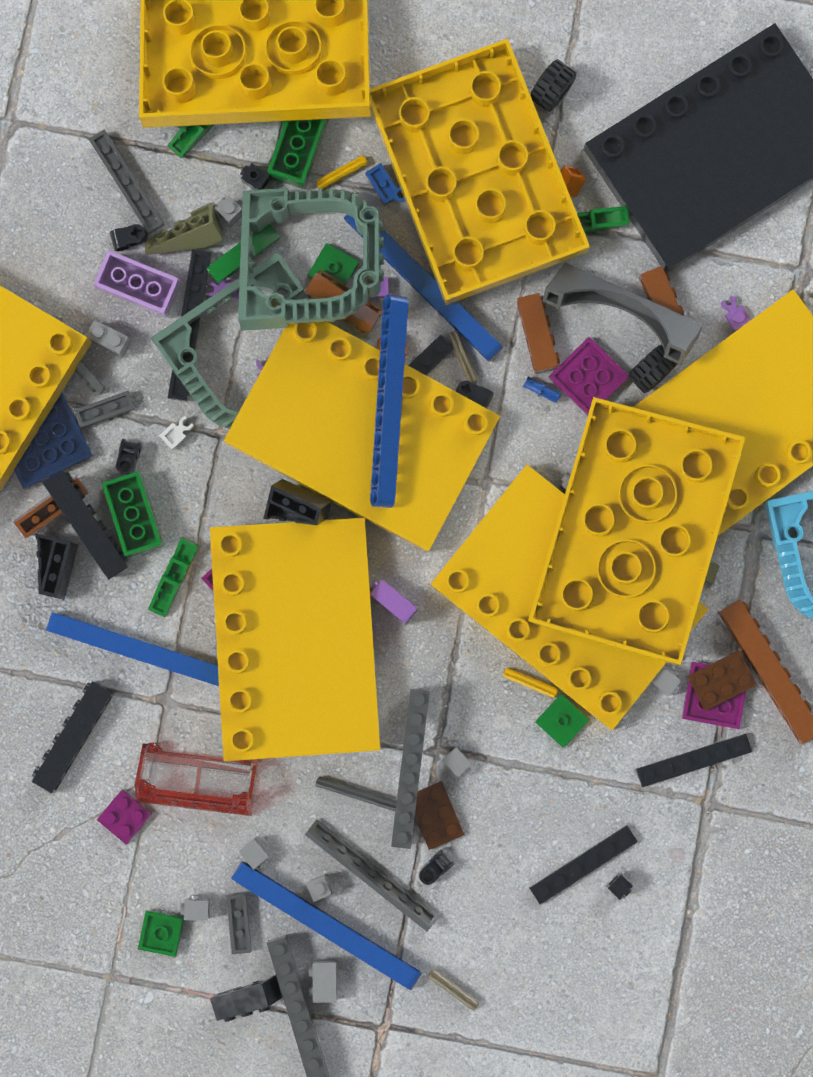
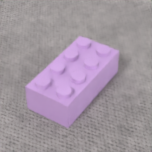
[93,250,181,318]

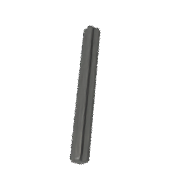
[316,776,397,811]

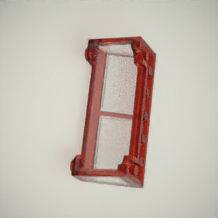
[134,743,258,816]

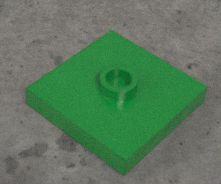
[307,243,359,286]
[535,694,589,748]
[138,910,184,957]

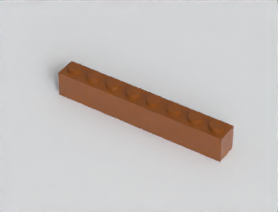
[717,600,813,744]

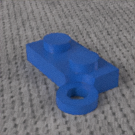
[365,163,405,206]

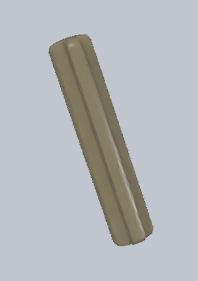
[449,331,478,384]
[428,969,479,1011]

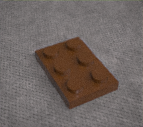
[687,650,757,711]
[415,781,464,850]

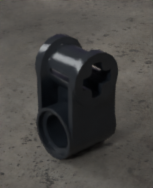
[109,224,148,251]
[456,381,494,409]
[116,438,142,476]
[418,849,454,885]

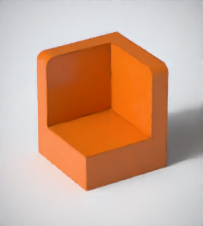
[560,165,586,197]

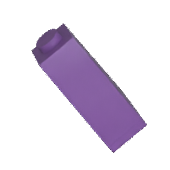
[370,580,417,625]

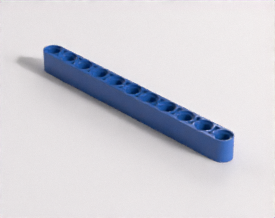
[344,215,503,362]
[370,295,408,508]
[46,612,219,686]
[231,861,422,990]

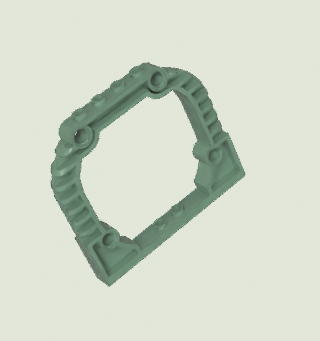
[238,188,384,331]
[151,252,309,429]

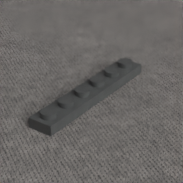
[89,129,165,235]

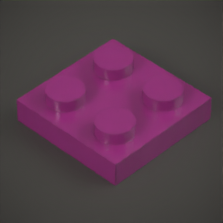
[97,789,152,845]

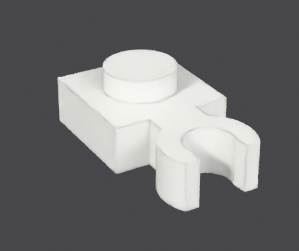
[159,416,194,450]

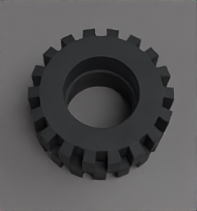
[530,59,577,112]
[628,344,678,393]

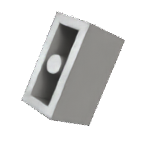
[86,320,131,358]
[309,960,337,1003]

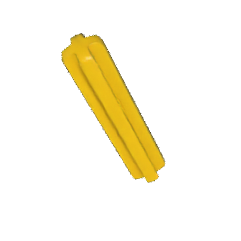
[316,155,367,189]
[503,668,558,698]

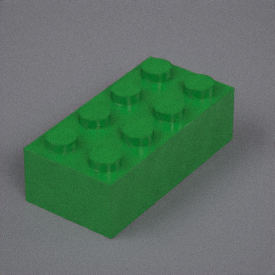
[267,119,329,190]
[102,471,164,558]

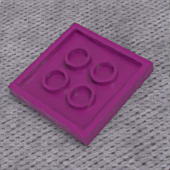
[548,337,629,416]
[681,662,746,729]

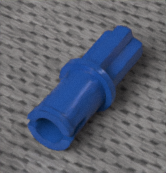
[523,376,561,403]

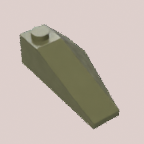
[145,202,223,255]

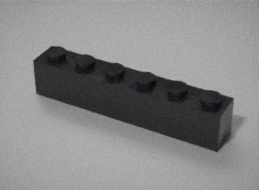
[43,469,129,580]
[32,681,115,794]

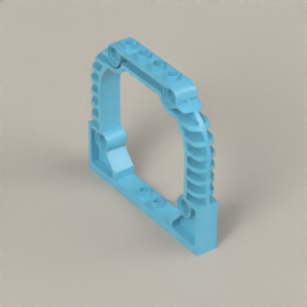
[764,491,813,619]

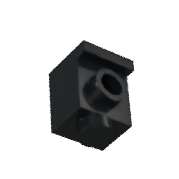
[240,163,271,190]
[606,872,633,900]

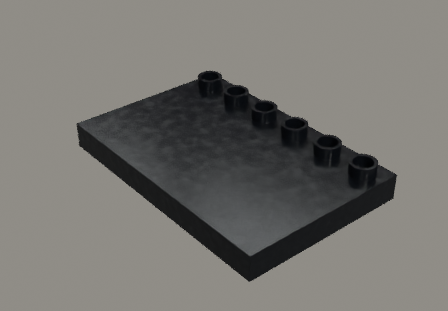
[583,23,813,272]

